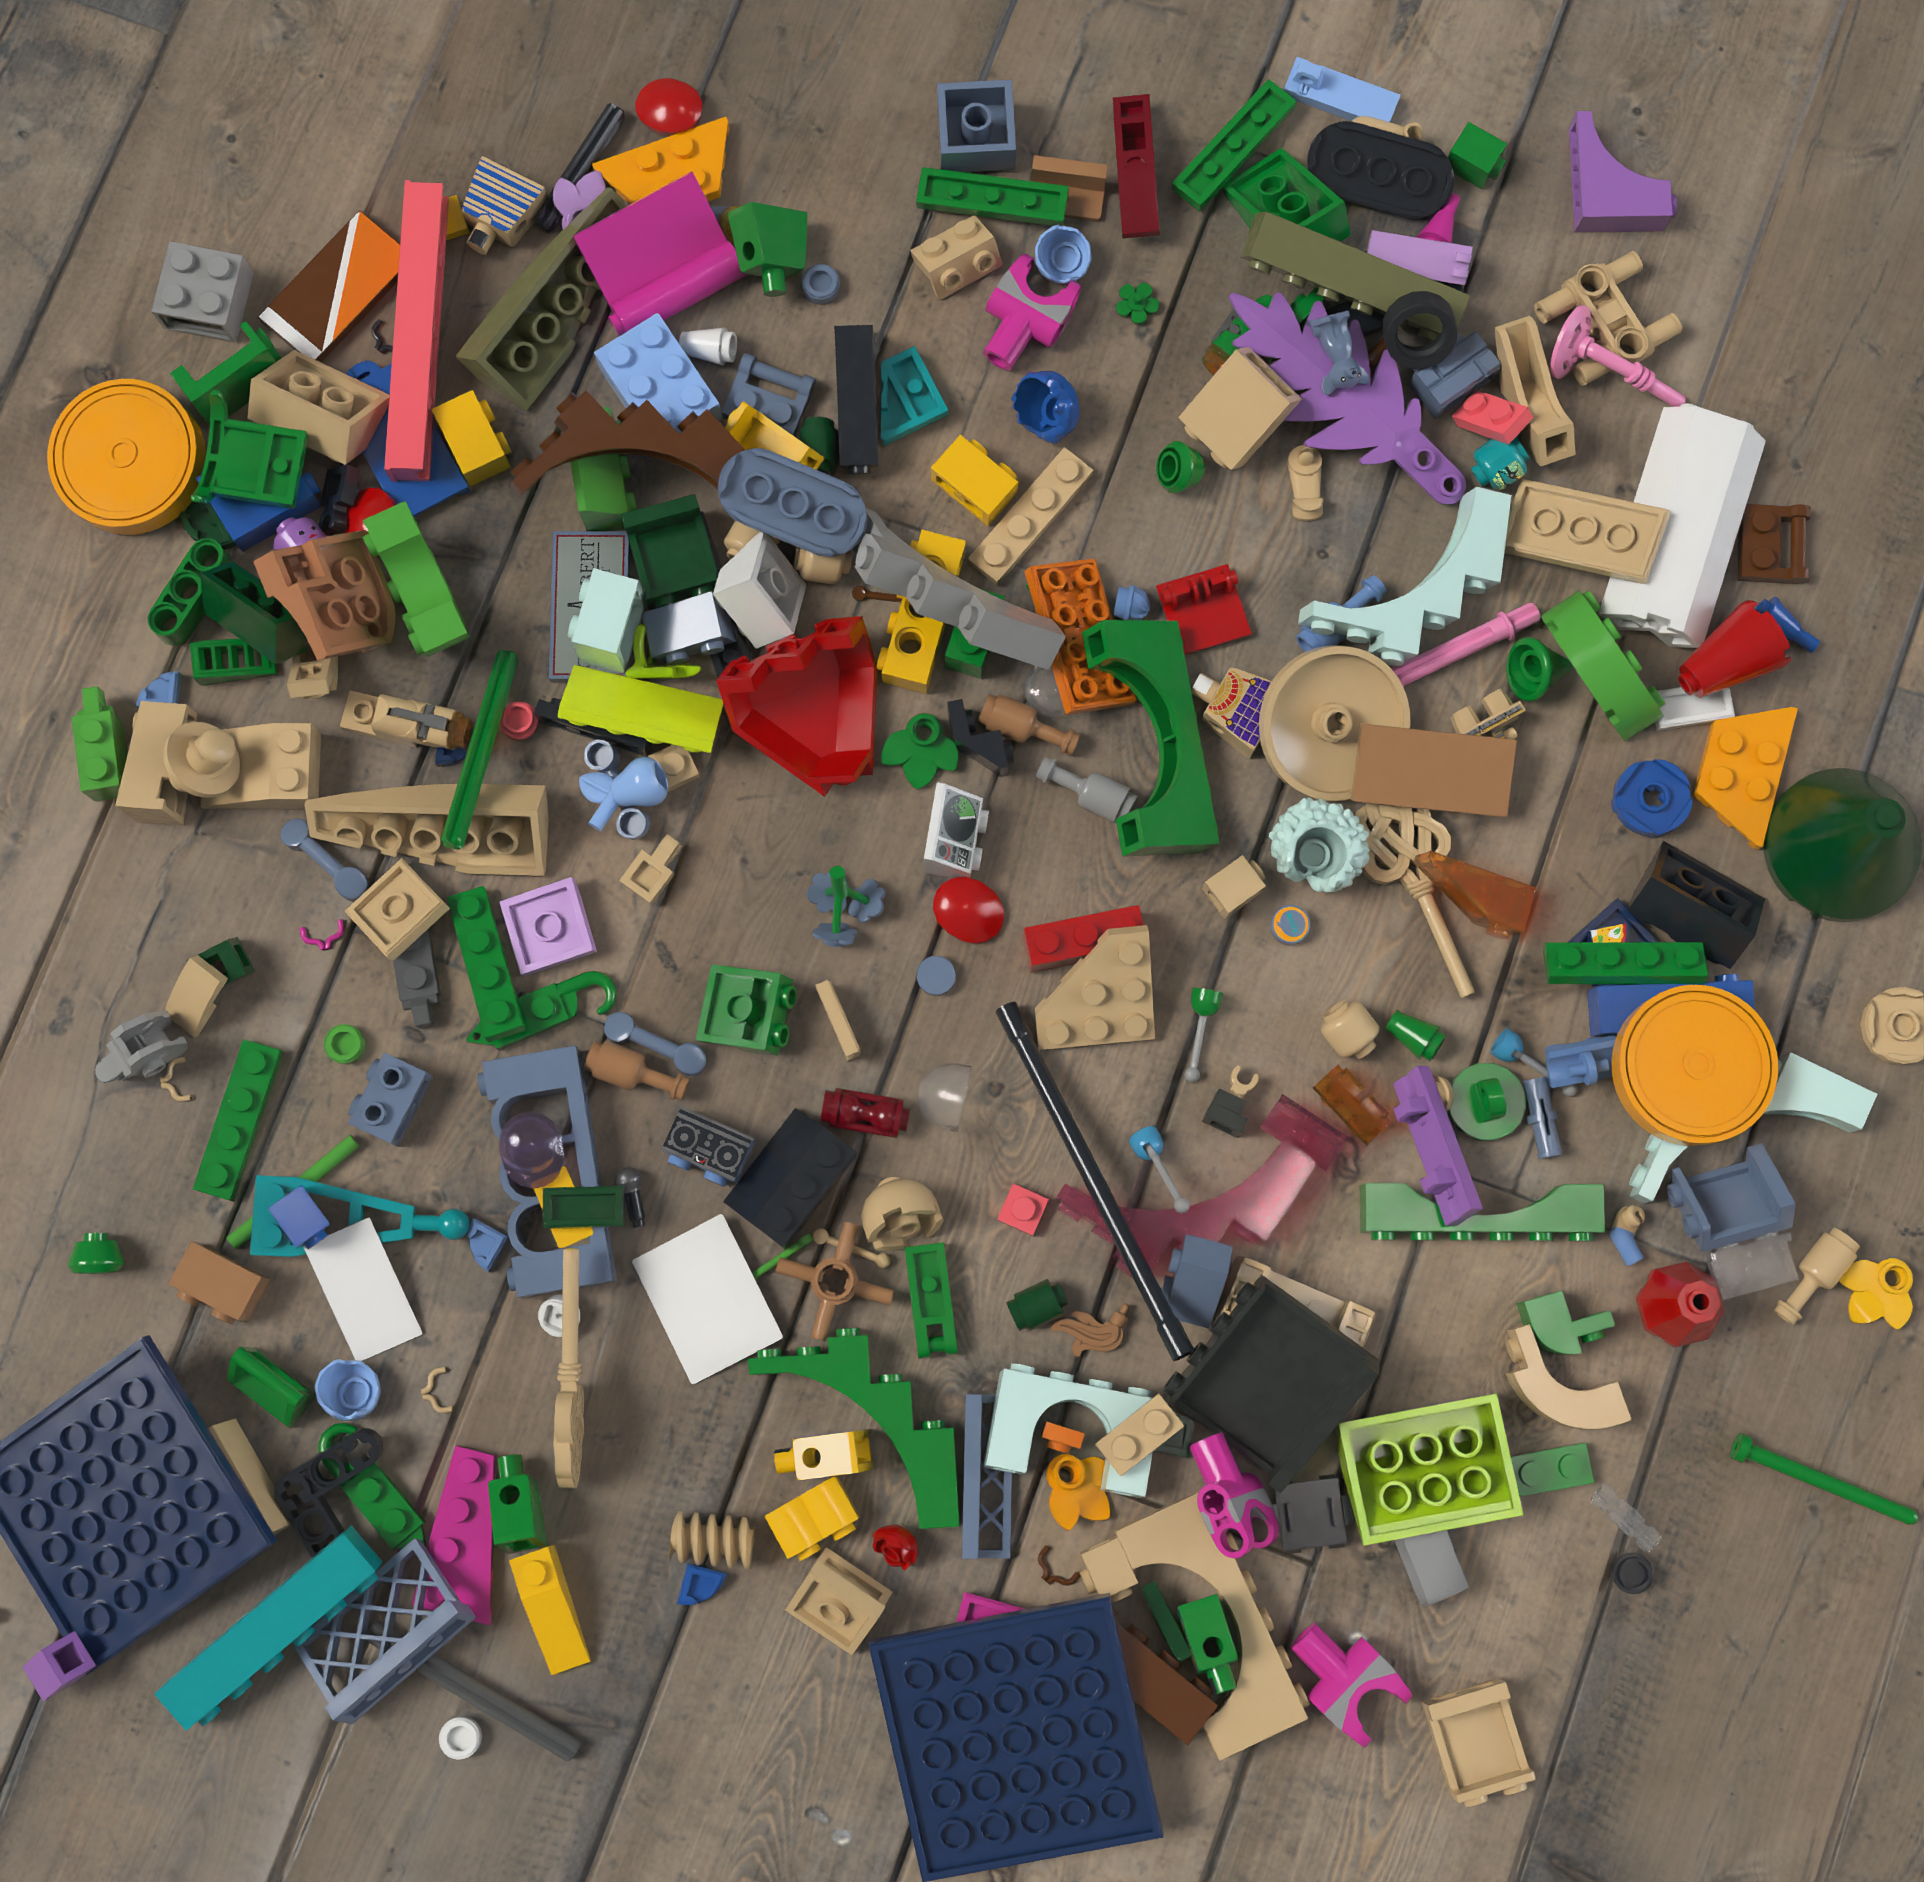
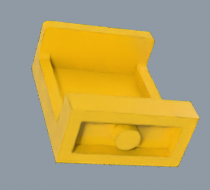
[725,401,824,470]

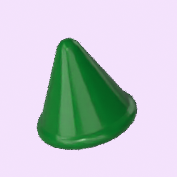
[1506,637,1572,702]

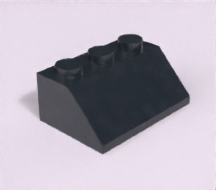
[1627,841,1765,969]
[723,1108,857,1250]

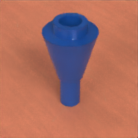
[1755,597,1820,653]

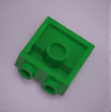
[695,964,797,1056]

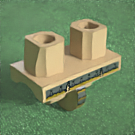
[1450,688,1526,739]

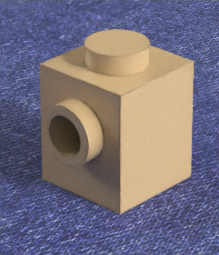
[1079,1536,1138,1603]

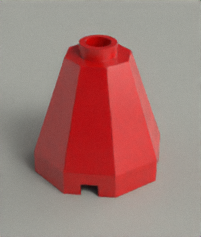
[1636,1262,1725,1347]

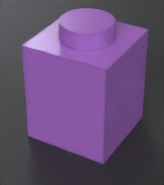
[23,1631,96,1702]

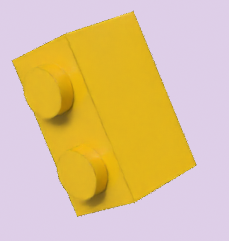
[431,390,512,486]
[931,435,1018,527]

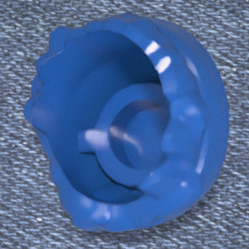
[1011,371,1080,444]

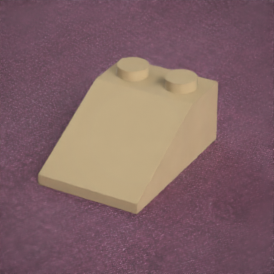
[201,723,321,809]

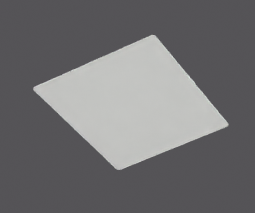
[632,1214,783,1384]

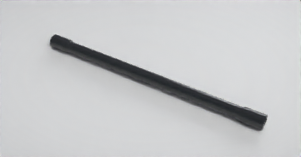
[995,1002,1195,1361]

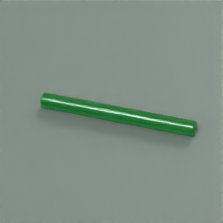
[441,649,518,850]

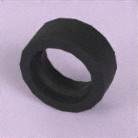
[1383,291,1457,369]

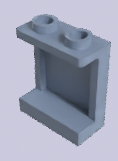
[1666,1143,1796,1252]

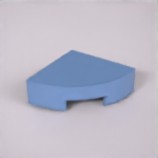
[136,671,182,708]
[468,1218,509,1272]

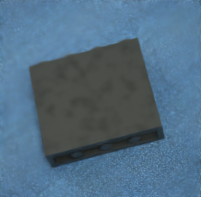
[1163,1274,1379,1493]

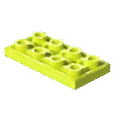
[558,665,723,753]

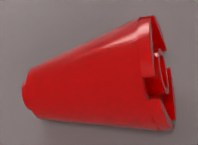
[1678,600,1791,698]

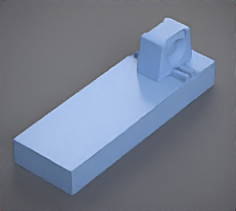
[1284,57,1400,122]

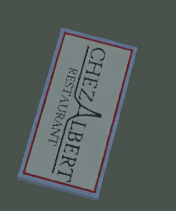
[549,531,630,682]

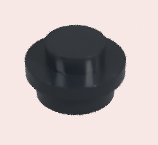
[1612,1553,1654,1594]

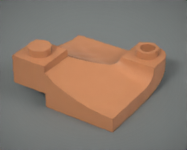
[253,530,396,661]

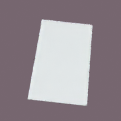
[303,1217,423,1361]

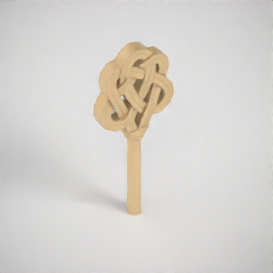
[1354,803,1475,998]
[553,1248,584,1489]

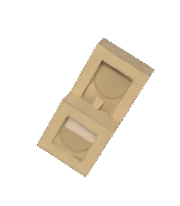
[165,955,228,1038]

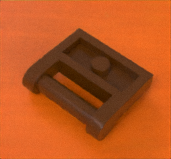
[1738,504,1811,584]

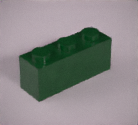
[201,561,307,664]

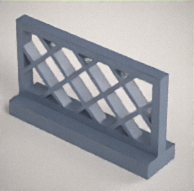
[293,1538,476,1724]

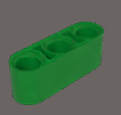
[147,538,232,646]

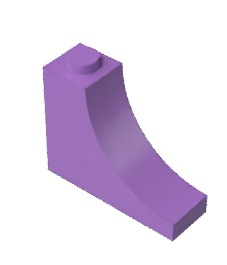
[1569,111,1677,232]

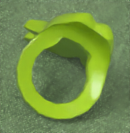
[625,623,701,679]

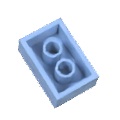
[594,313,723,434]

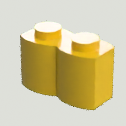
[764,1475,860,1561]

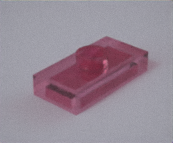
[1260,1094,1349,1171]

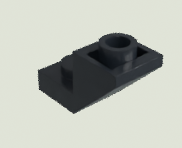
[947,699,1014,777]

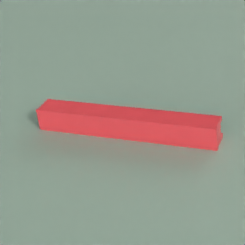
[384,180,449,482]

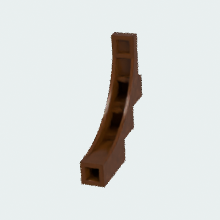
[509,390,745,498]

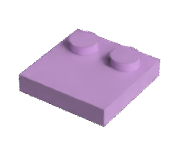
[499,877,597,976]

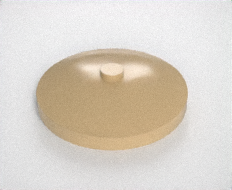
[1259,645,1411,801]

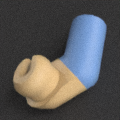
[1610,1205,1645,1266]

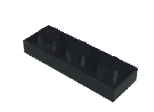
[534,698,653,757]

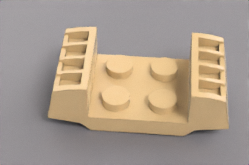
[1207,1256,1376,1348]

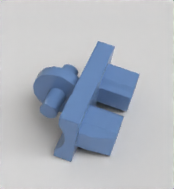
[1545,1035,1616,1088]

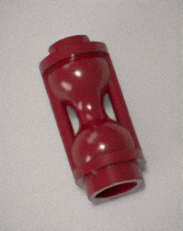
[820,1088,910,1138]

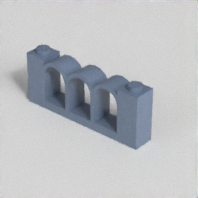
[478,1045,617,1299]

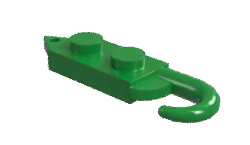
[466,971,617,1051]
[318,1423,427,1550]

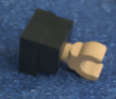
[1202,1066,1259,1138]

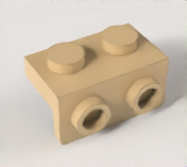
[910,215,1003,300]

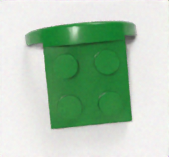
[191,390,309,509]

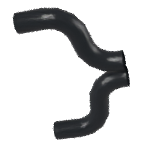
[371,319,393,354]

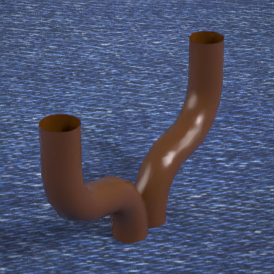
[1038,1545,1080,1586]

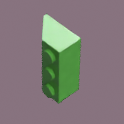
[560,402,637,532]

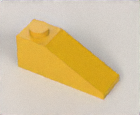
[509,1544,591,1675]

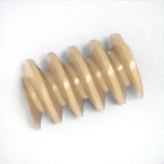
[669,1511,755,1570]

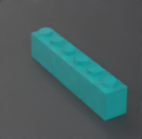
[154,1525,383,1731]

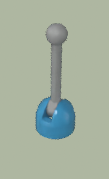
[1490,1028,1578,1097]
[1129,1126,1190,1213]

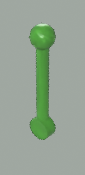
[751,1233,814,1282]

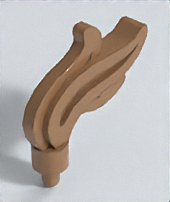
[1051,1303,1130,1357]

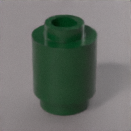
[800,417,838,475]
[1006,1279,1068,1331]

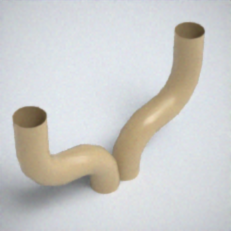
[160,1057,191,1102]
[421,1367,453,1413]

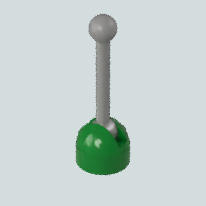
[1184,987,1223,1082]

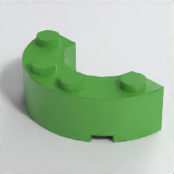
[362,501,471,657]
[1541,590,1666,742]

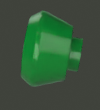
[1156,441,1205,493]
[68,1233,125,1274]

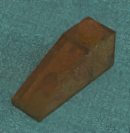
[1414,851,1536,939]

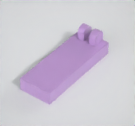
[1367,230,1473,285]

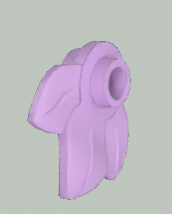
[553,170,627,230]

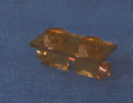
[1313,1064,1392,1146]

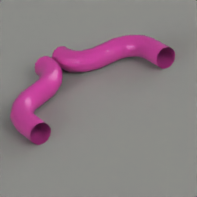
[299,919,344,950]

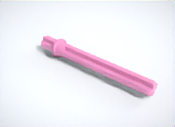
[1391,603,1541,686]

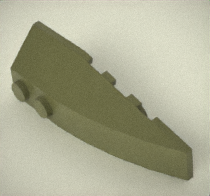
[455,188,627,411]

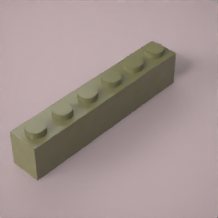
[1240,212,1470,342]

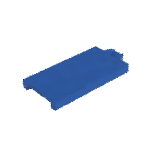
[346,360,470,517]

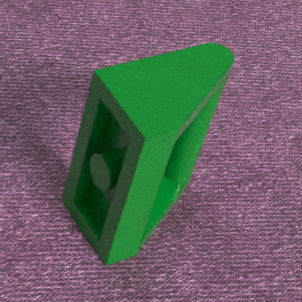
[226,1347,316,1428]

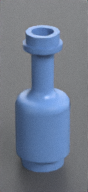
[1295,575,1387,652]

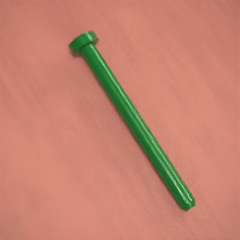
[1730,1433,1918,1525]

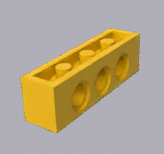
[877,529,966,694]

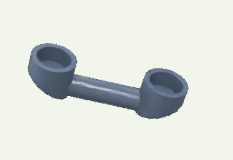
[584,739,651,840]
[280,818,370,902]
[604,1012,707,1076]

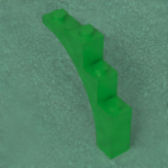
[748,1328,959,1529]

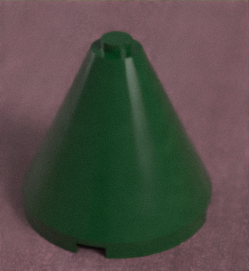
[1763,768,1922,922]

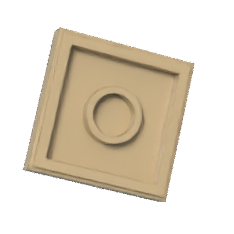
[345,858,450,962]

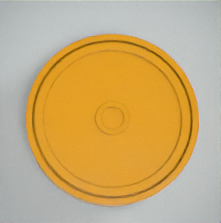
[47,379,206,535]
[1611,985,1778,1146]

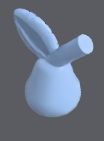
[579,757,668,832]

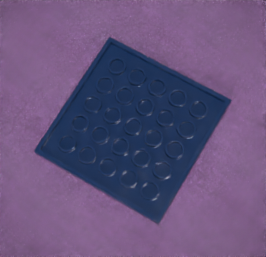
[0,1335,278,1675]
[868,1593,1164,1882]

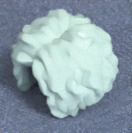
[1269,797,1370,892]

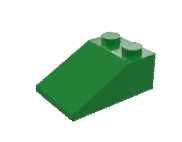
[1221,147,1351,242]

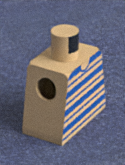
[462,156,548,255]

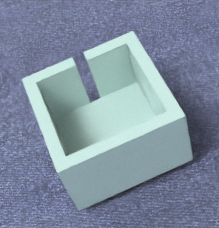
[568,568,646,674]

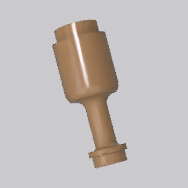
[978,693,1080,756]
[584,1041,690,1101]

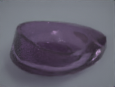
[499,1111,564,1188]

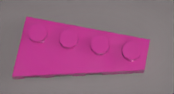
[412,1445,496,1625]

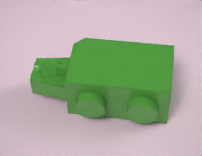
[71,686,128,801]

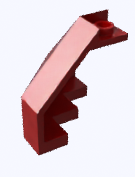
[716,616,878,797]

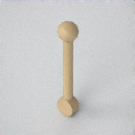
[813,1228,891,1269]

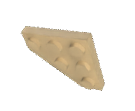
[1035,925,1155,1050]

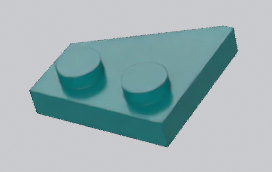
[881,346,949,446]

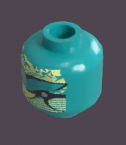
[1470,437,1530,490]

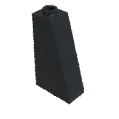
[834,325,879,474]

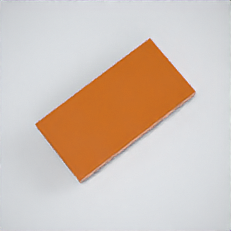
[1024,558,1137,715]

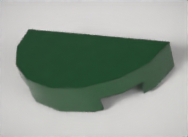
[179,501,236,549]
[1142,1581,1192,1662]

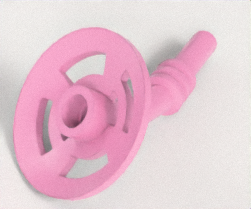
[1550,305,1686,407]

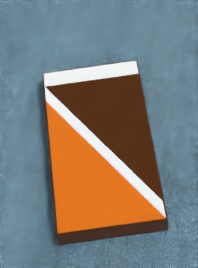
[258,210,400,362]

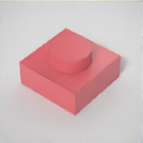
[997,1183,1049,1236]

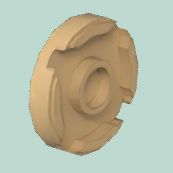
[1860,987,1924,1065]

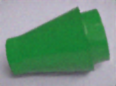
[1385,1010,1447,1062]

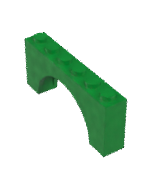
[1082,620,1220,857]

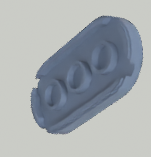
[718,448,868,557]

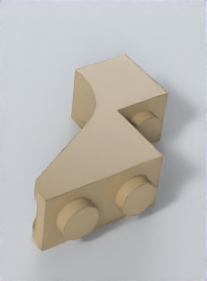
[1495,316,1576,467]

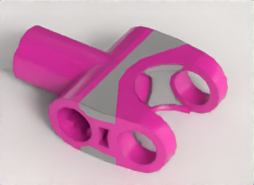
[983,253,1082,371]
[1189,1432,1279,1558]
[1290,1622,1413,1748]

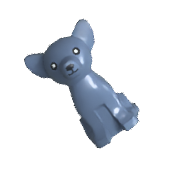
[1306,310,1369,395]

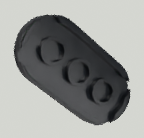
[1307,121,1454,219]

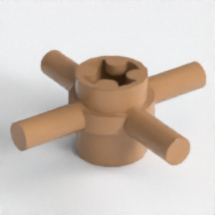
[776,1222,894,1341]

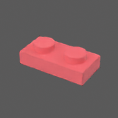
[1452,390,1533,445]

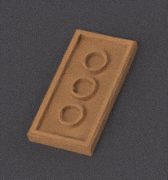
[1351,723,1517,817]

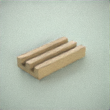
[815,980,861,1061]

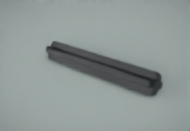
[534,103,625,233]

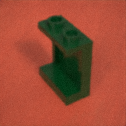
[621,494,718,610]

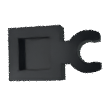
[318,465,360,535]

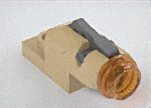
[340,691,472,750]

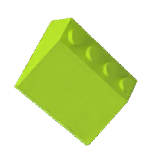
[1333,1393,1523,1546]

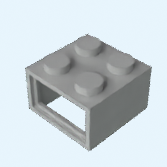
[151,241,254,343]

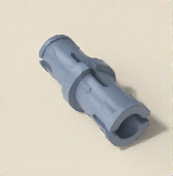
[1522,1077,1563,1159]

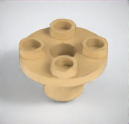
[163,722,240,798]

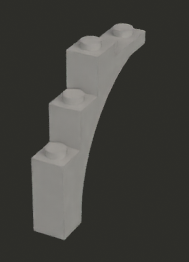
[852,508,1066,670]

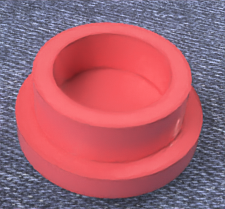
[500,701,539,740]

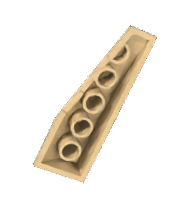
[304,784,549,876]

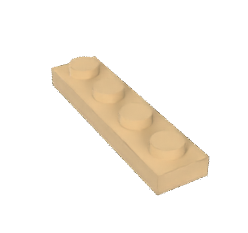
[968,447,1094,586]

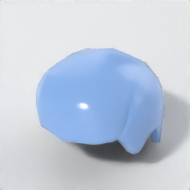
[1035,225,1092,284]
[315,1359,381,1421]

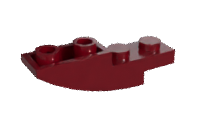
[1113,94,1160,239]

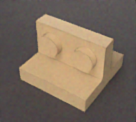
[785,1547,893,1655]

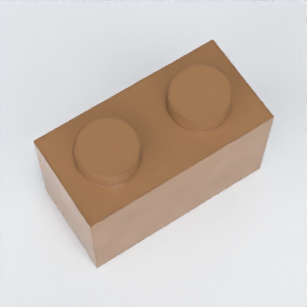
[168,1241,271,1325]

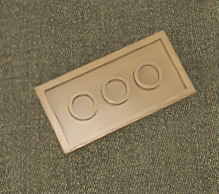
[1504,479,1670,584]

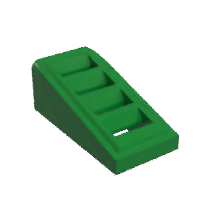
[190,638,277,686]

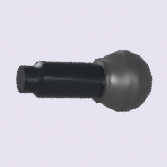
[615,1167,645,1228]

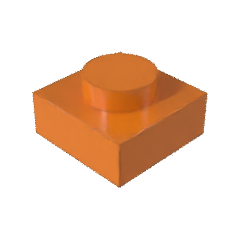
[1040,1421,1085,1454]

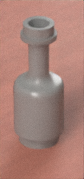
[1036,757,1138,823]

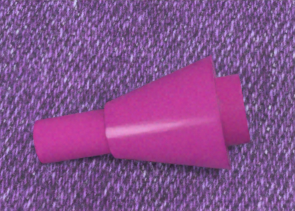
[1417,193,1460,243]

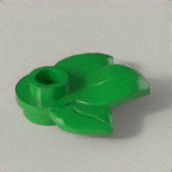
[881,713,958,790]

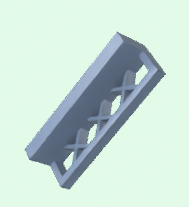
[962,1394,1012,1559]

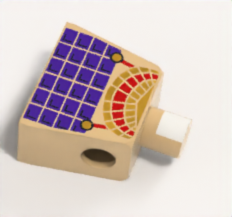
[1191,667,1272,759]

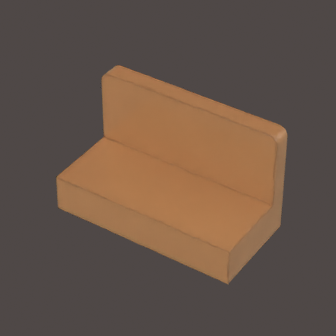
[1031,155,1108,222]

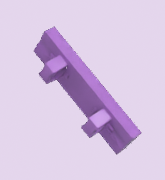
[1393,1066,1483,1226]

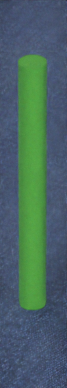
[226,1134,360,1249]

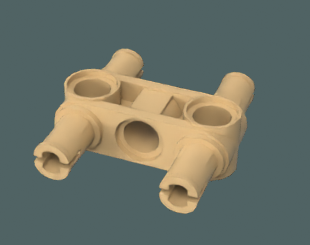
[1534,251,1682,386]

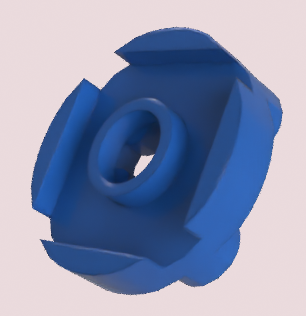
[1611,759,1692,838]

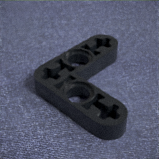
[274,1428,383,1558]

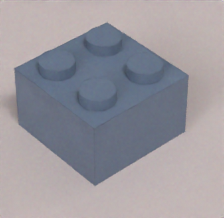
[937,80,1016,172]

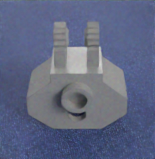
[94,1011,188,1083]

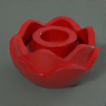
[872,1524,918,1571]

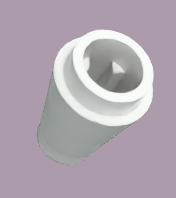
[679,327,737,366]

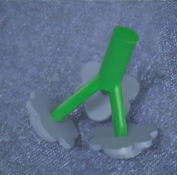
[806,866,885,947]

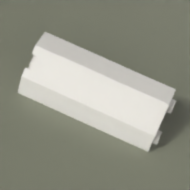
[1599,403,1766,648]

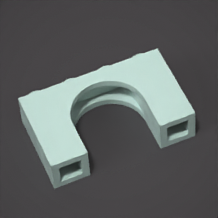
[983,1364,1153,1498]

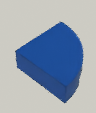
[677,1563,727,1605]

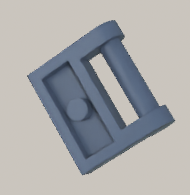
[721,353,816,437]

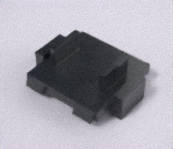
[1271,1474,1353,1554]

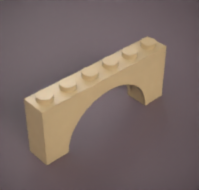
[1113,1489,1310,1761]

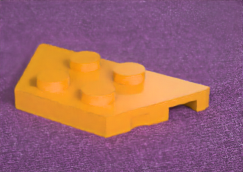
[592,116,730,203]
[1693,707,1798,850]

